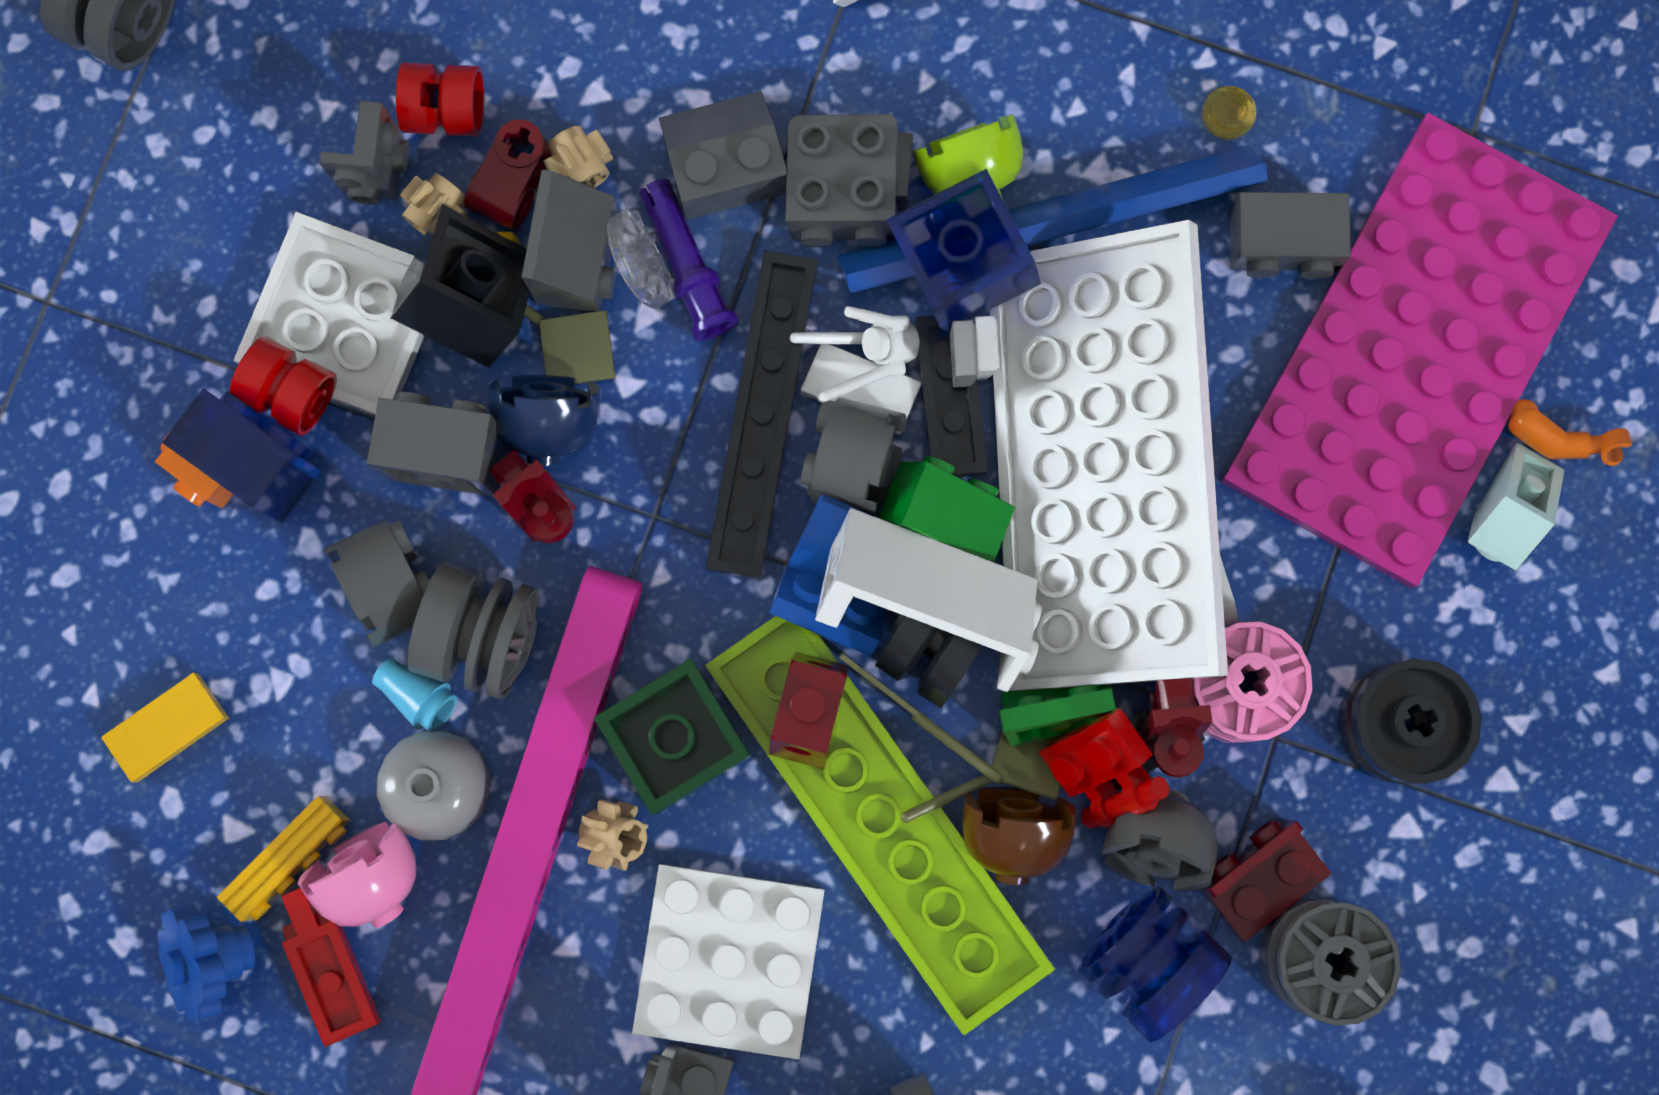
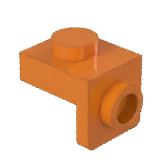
[154,419,236,509]

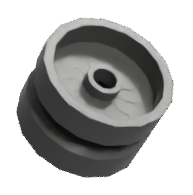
[40,0,175,71]

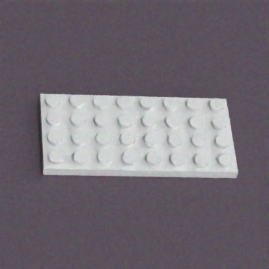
[987,220,1228,691]

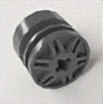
[407,561,539,700]
[1259,898,1401,1026]

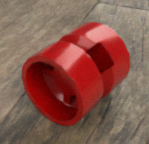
[396,62,485,137]
[229,336,337,436]

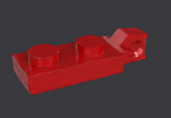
[281,888,382,1047]

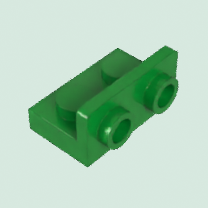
[999,685,1117,747]

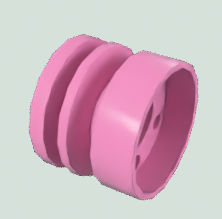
[1192,622,1313,743]

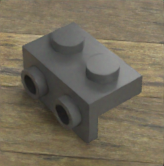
[319,101,410,205]

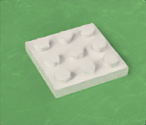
[233,212,424,416]
[632,864,825,1060]

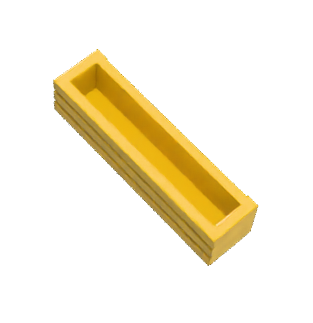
[217,796,350,922]

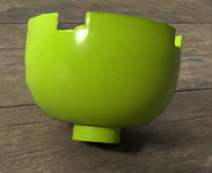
[912,113,1024,210]

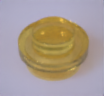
[1202,86,1256,140]

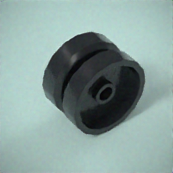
[874,614,983,709]
[1338,659,1482,784]

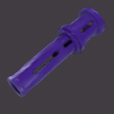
[638,179,739,342]

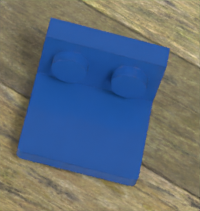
[769,495,888,657]

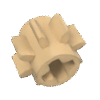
[543,126,613,188]
[399,173,467,236]
[577,799,648,871]

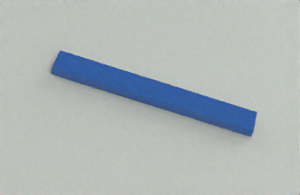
[837,146,1268,293]

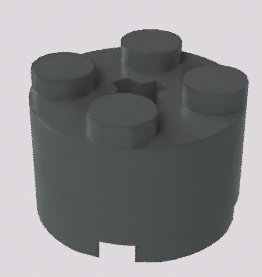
[801,397,906,517]
[324,519,429,648]

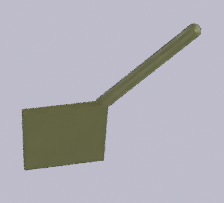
[524,305,616,385]
[900,728,1060,823]

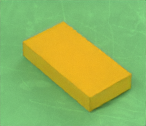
[101,672,229,783]

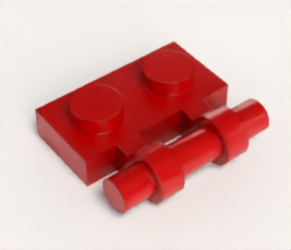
[1038,708,1169,829]

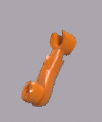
[1508,399,1633,466]

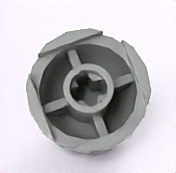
[377,730,491,841]

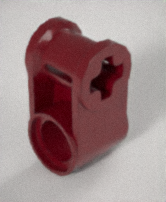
[464,119,552,231]

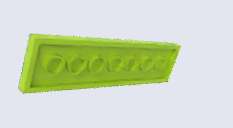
[705,616,1055,1036]

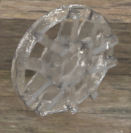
[607,208,675,309]

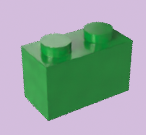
[878,456,1015,563]

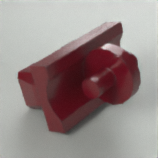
[489,450,577,544]
[1139,678,1213,778]

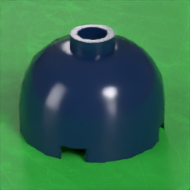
[489,375,600,466]

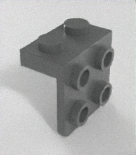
[785,114,900,247]

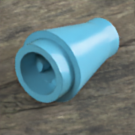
[372,658,458,732]

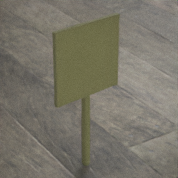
[840,654,1003,784]

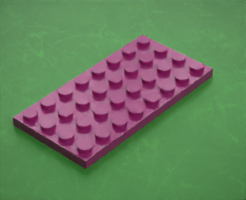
[1220,113,1618,589]

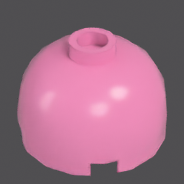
[298,822,417,928]

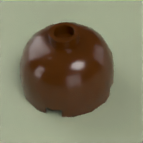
[963,787,1076,885]

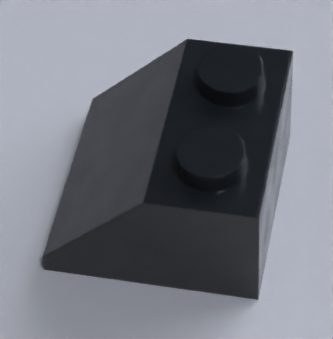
[391,204,530,368]

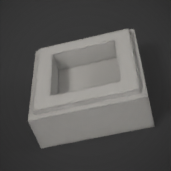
[950,320,978,387]

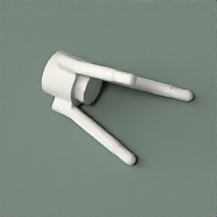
[789,306,920,402]

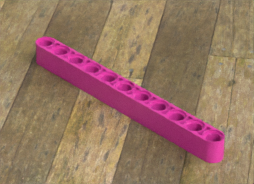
[411,565,643,1095]

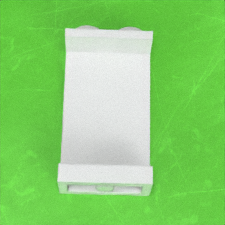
[815,508,1042,692]

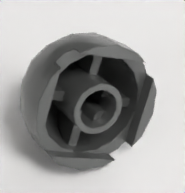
[1102,789,1218,892]

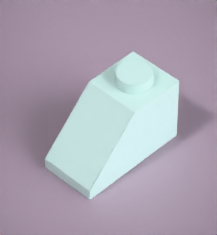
[1468,442,1564,571]

